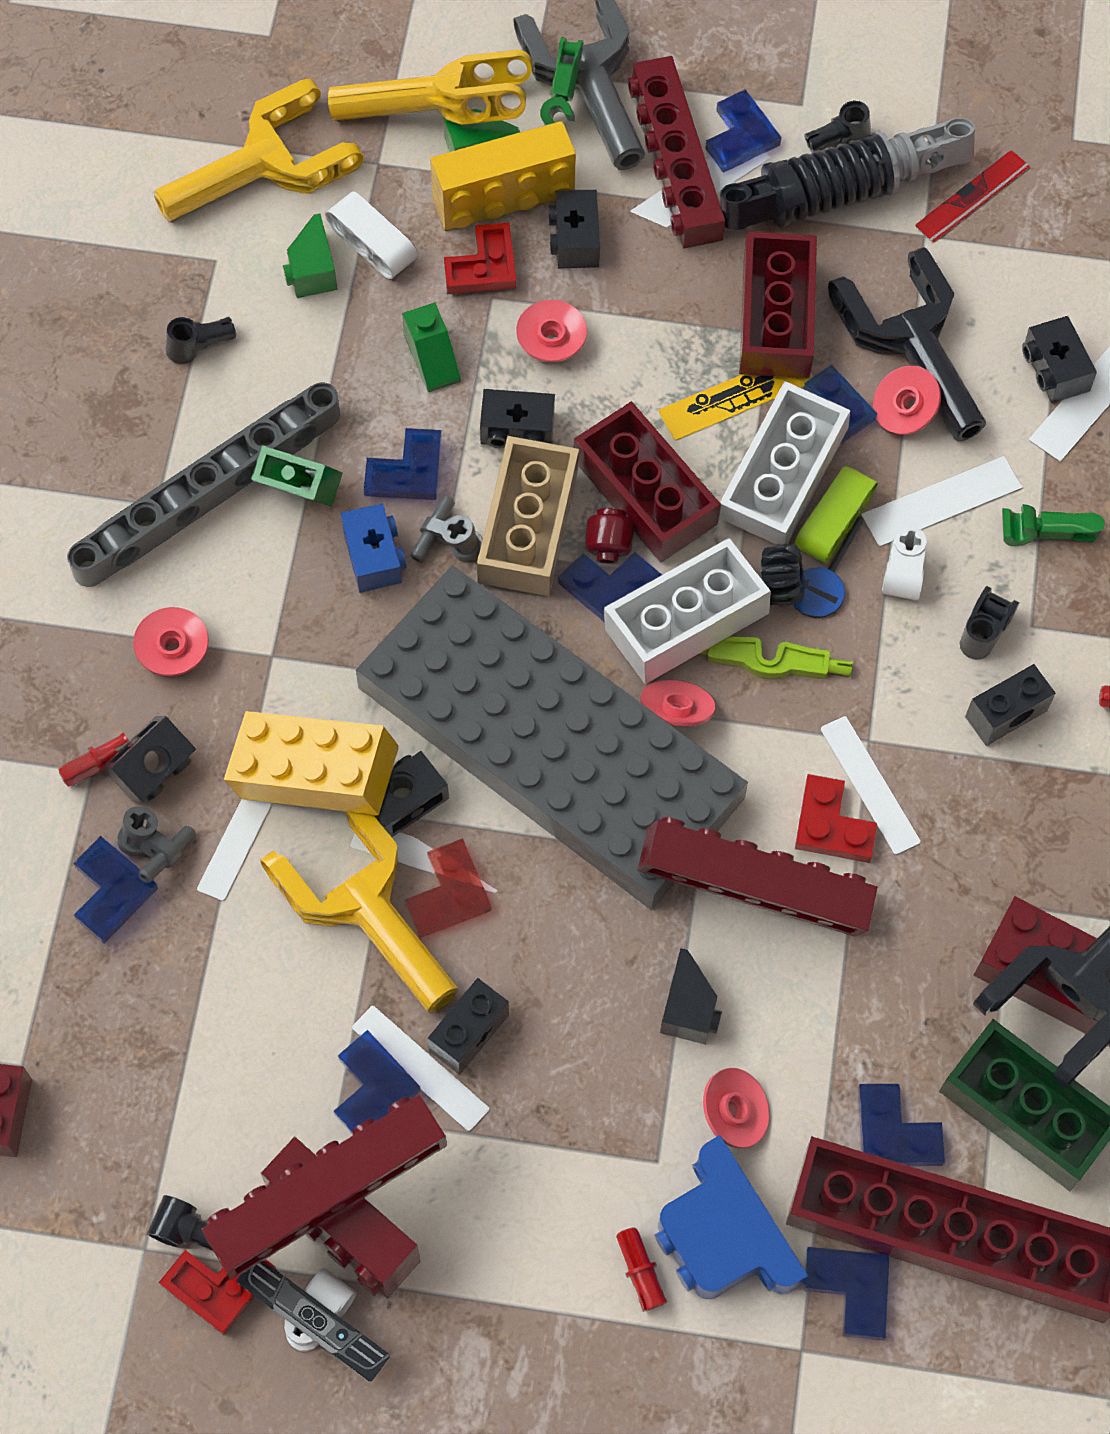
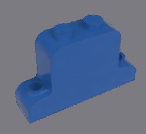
[654,1135,808,1299]

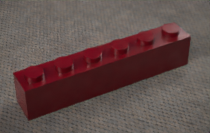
[637,817,878,937]
[201,1094,447,1280]

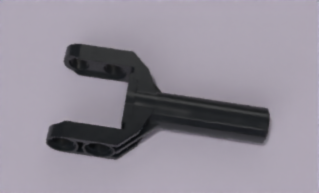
[828,247,986,441]
[973,926,1110,1089]

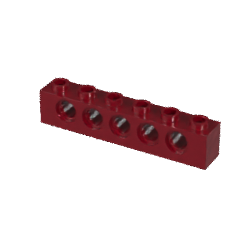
[628,56,725,249]

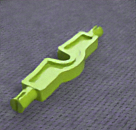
[699,636,853,679]

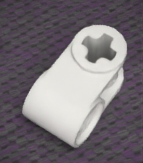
[882,526,927,601]
[284,1268,357,1352]

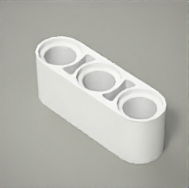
[325,191,418,279]

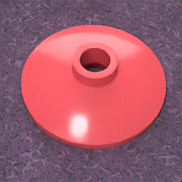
[516,300,587,362]
[873,366,941,435]
[133,607,209,677]
[640,680,715,726]
[703,1068,769,1148]

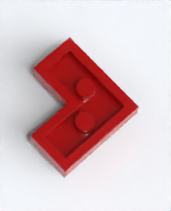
[444,222,516,294]
[794,774,877,863]
[158,1250,277,1336]

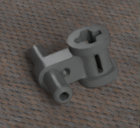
[411,496,483,562]
[117,806,196,883]

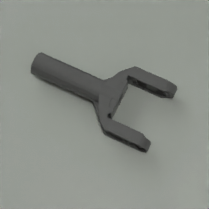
[513,0,645,170]

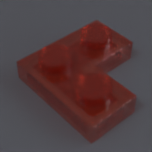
[405,838,491,938]

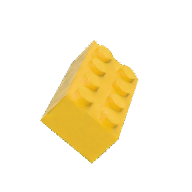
[430,121,576,231]
[224,711,399,815]

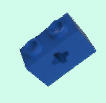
[340,503,407,593]

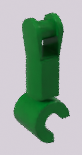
[540,37,584,125]
[1002,504,1105,546]

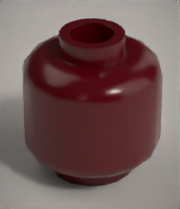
[585,508,634,564]

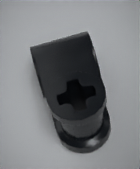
[959,586,1020,660]

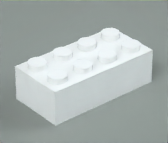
[720,381,850,544]
[604,538,771,684]

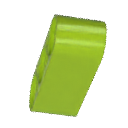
[794,465,878,564]

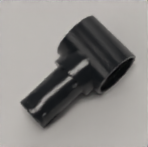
[804,100,871,153]
[165,316,236,364]
[147,1195,213,1251]

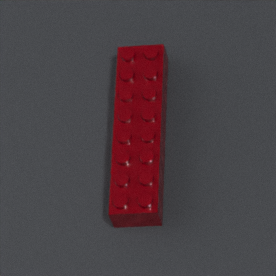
[786,1136,1110,1323]

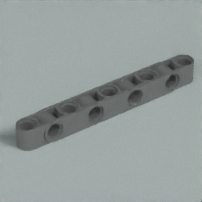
[67,382,340,587]

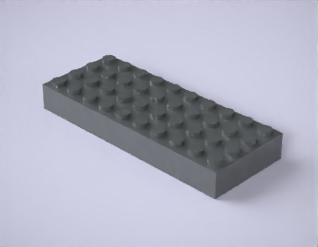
[356,565,748,911]

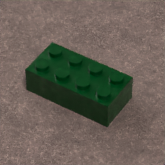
[939,1019,1110,1192]

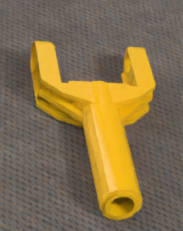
[328,50,533,125]
[154,79,365,222]
[260,811,459,1013]

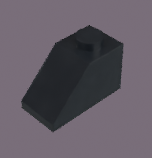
[660,948,722,1045]

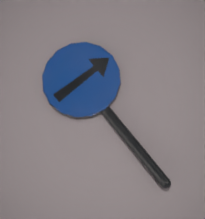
[793,516,864,618]

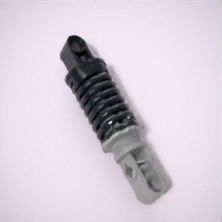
[720,118,975,230]

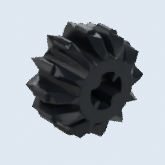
[761,544,805,606]

